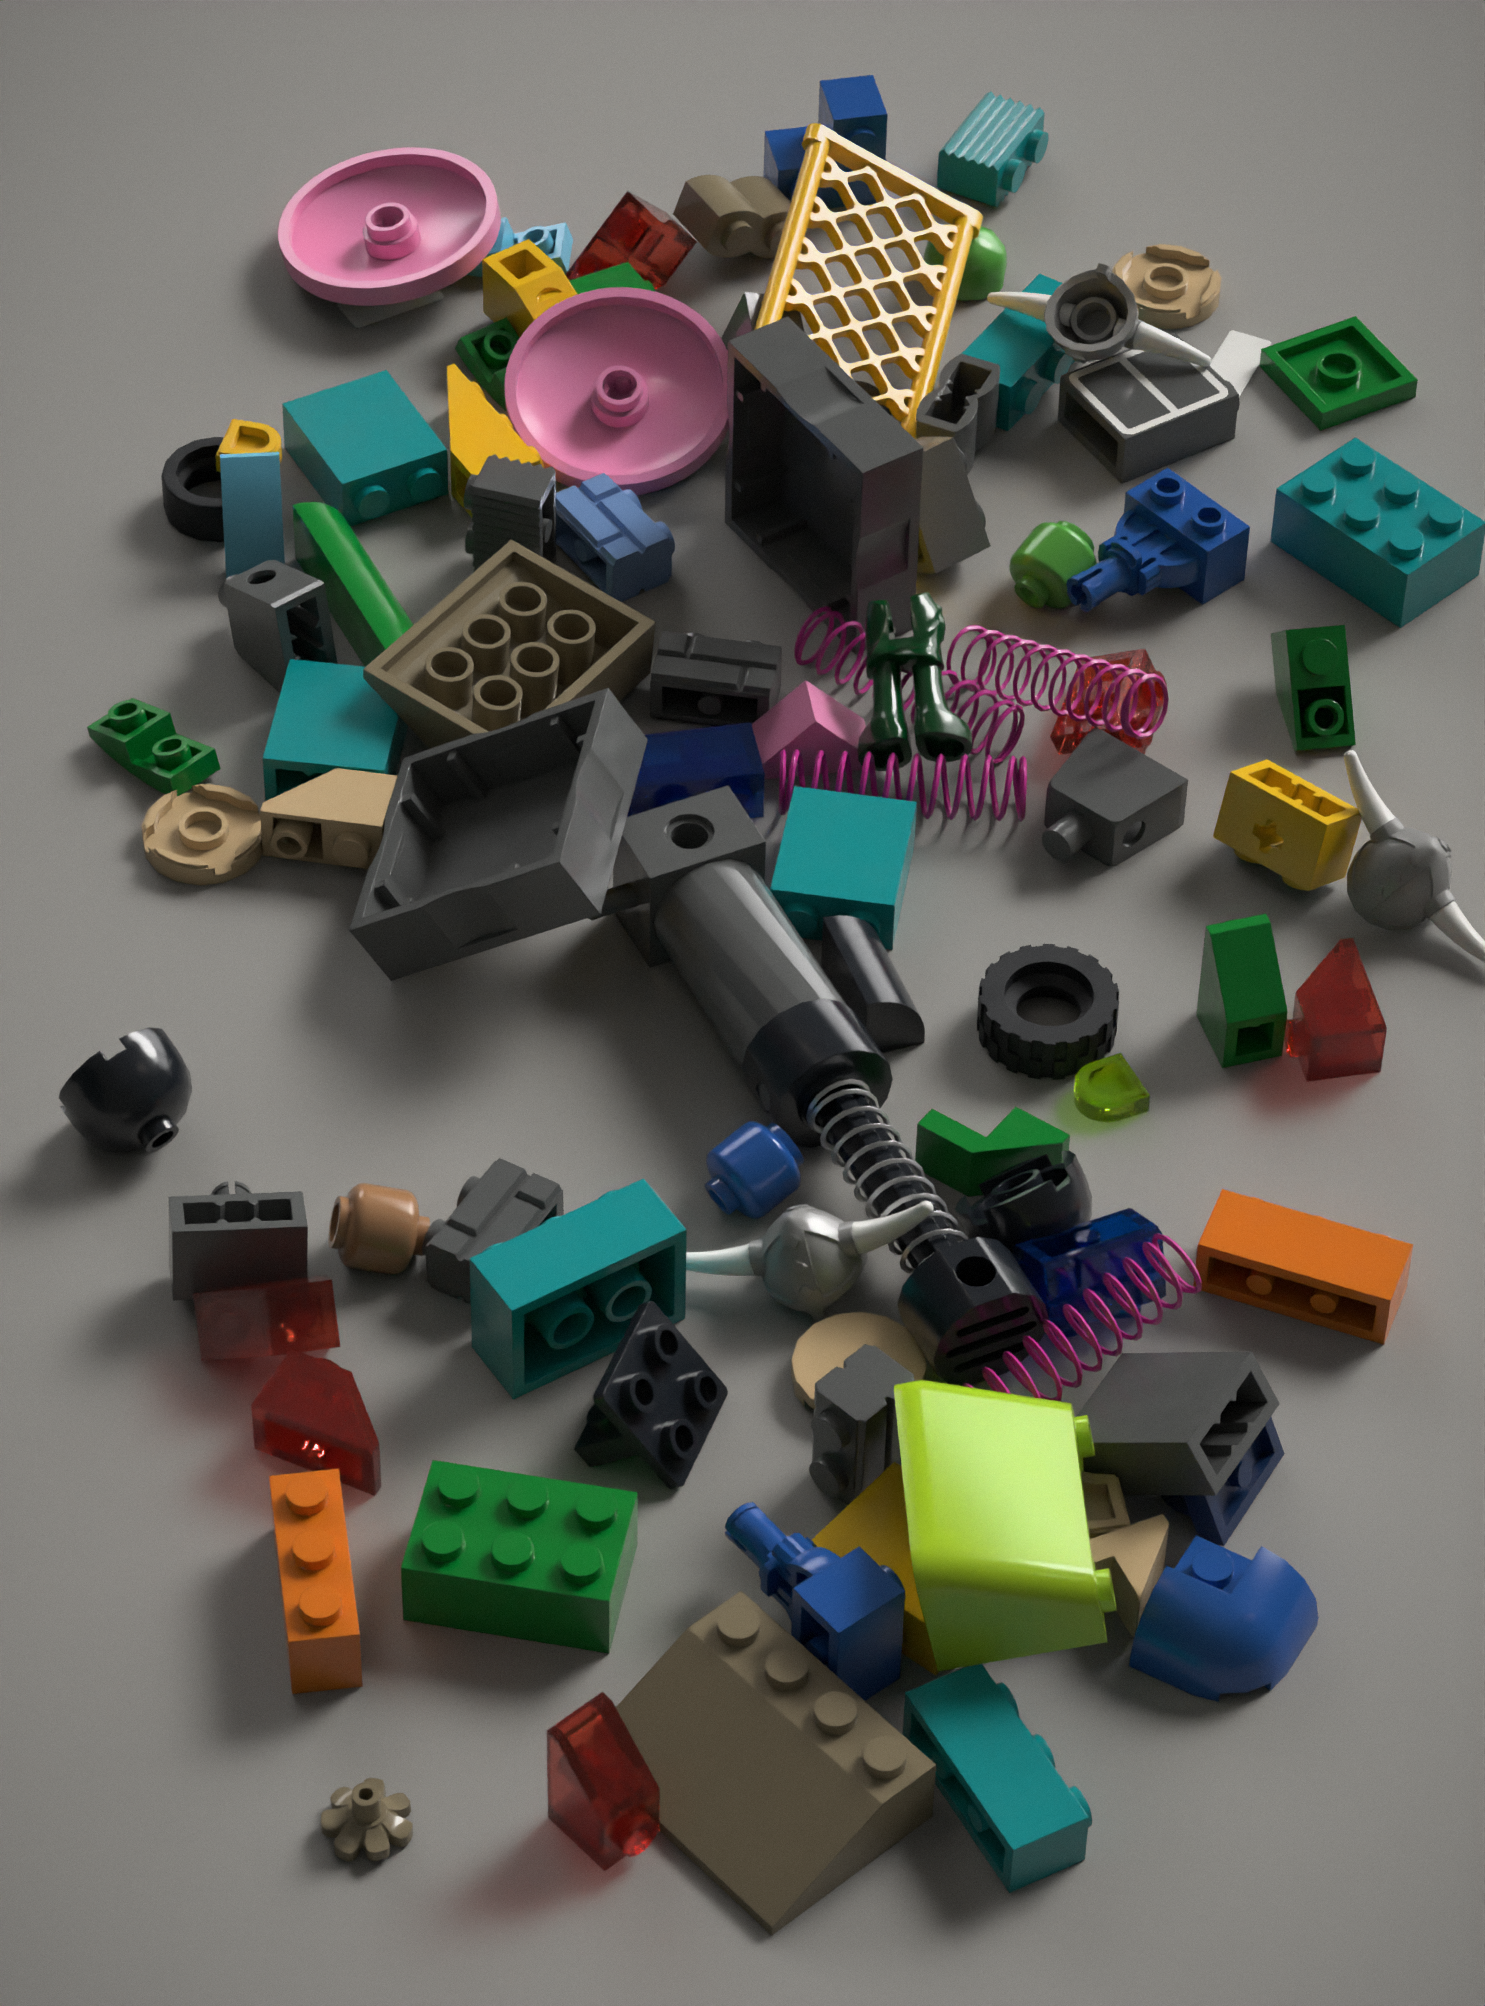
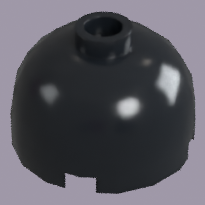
[59,1027,192,1153]
[955,1151,1092,1273]

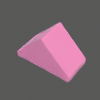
[744,680,866,780]

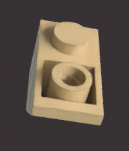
[260,768,397,869]

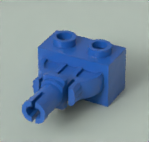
[1066,468,1250,612]
[725,1502,906,1701]

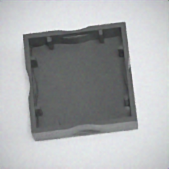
[724,317,924,655]
[349,688,648,981]

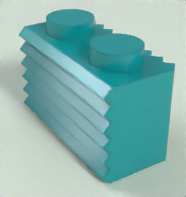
[937,91,1049,208]

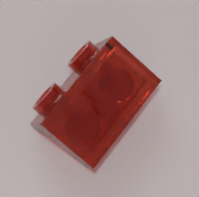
[1050,648,1168,755]

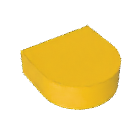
[215,419,282,472]

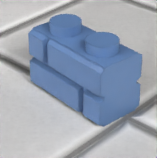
[556,473,675,602]

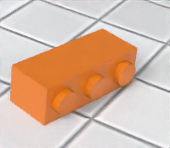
[1193,1189,1414,1345]
[269,1469,363,1694]

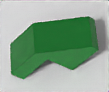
[915,1106,1070,1197]

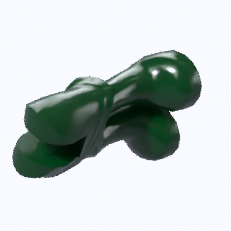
[857,592,973,771]

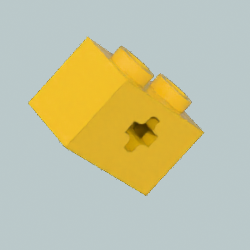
[1213,759,1362,891]

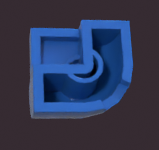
[1129,1535,1319,1702]

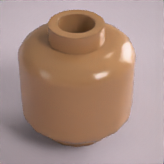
[328,1183,430,1275]

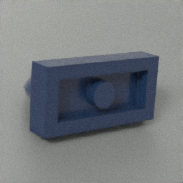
[1160,1417,1285,1546]

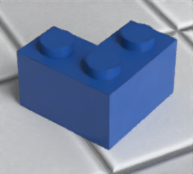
[764,75,888,209]

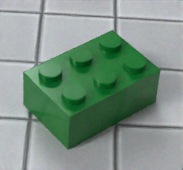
[401,1460,638,1654]

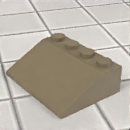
[363,540,656,749]
[580,1591,936,1936]

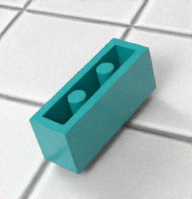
[961,273,1075,431]
[902,1664,1092,1893]

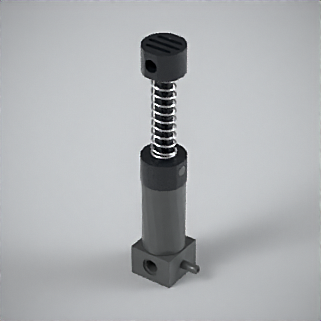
[588,786,1049,1386]

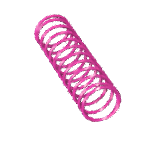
[794,606,1025,764]
[946,625,1169,739]
[778,749,1027,822]
[962,1233,1202,1401]

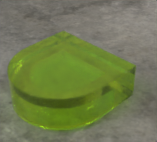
[1073,1053,1150,1122]

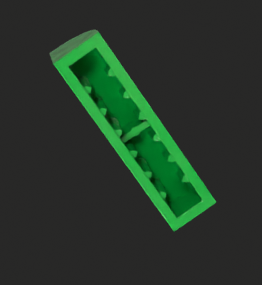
[293,502,414,667]

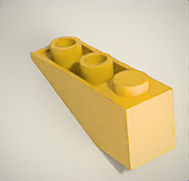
[482,239,578,337]
[447,363,544,518]

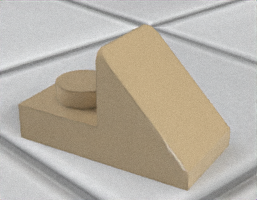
[1090,1514,1169,1637]

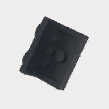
[574,1301,728,1489]

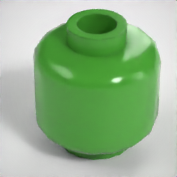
[1009,521,1097,609]

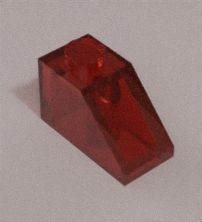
[1284,938,1387,1082]
[251,1348,382,1496]
[547,1692,660,1871]

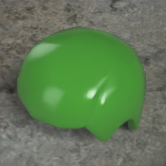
[924,226,1007,301]

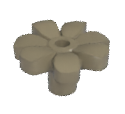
[320,1778,413,1862]

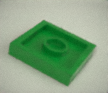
[1259,316,1418,431]

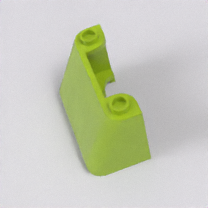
[894,1380,1116,1672]

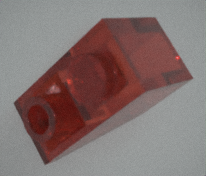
[565,191,697,289]
[192,1275,341,1361]

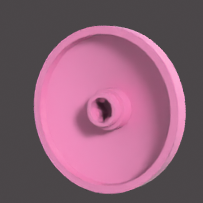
[278,147,501,306]
[505,287,729,495]

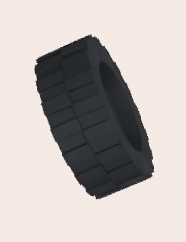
[977,944,1119,1080]

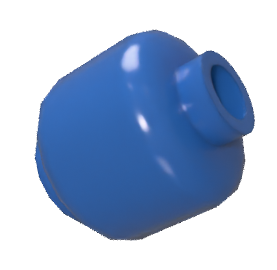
[705,1121,804,1219]

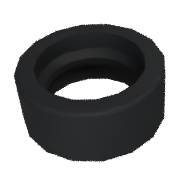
[161,437,224,542]

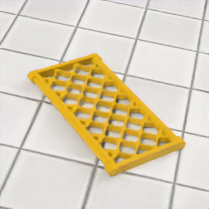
[754,123,983,439]

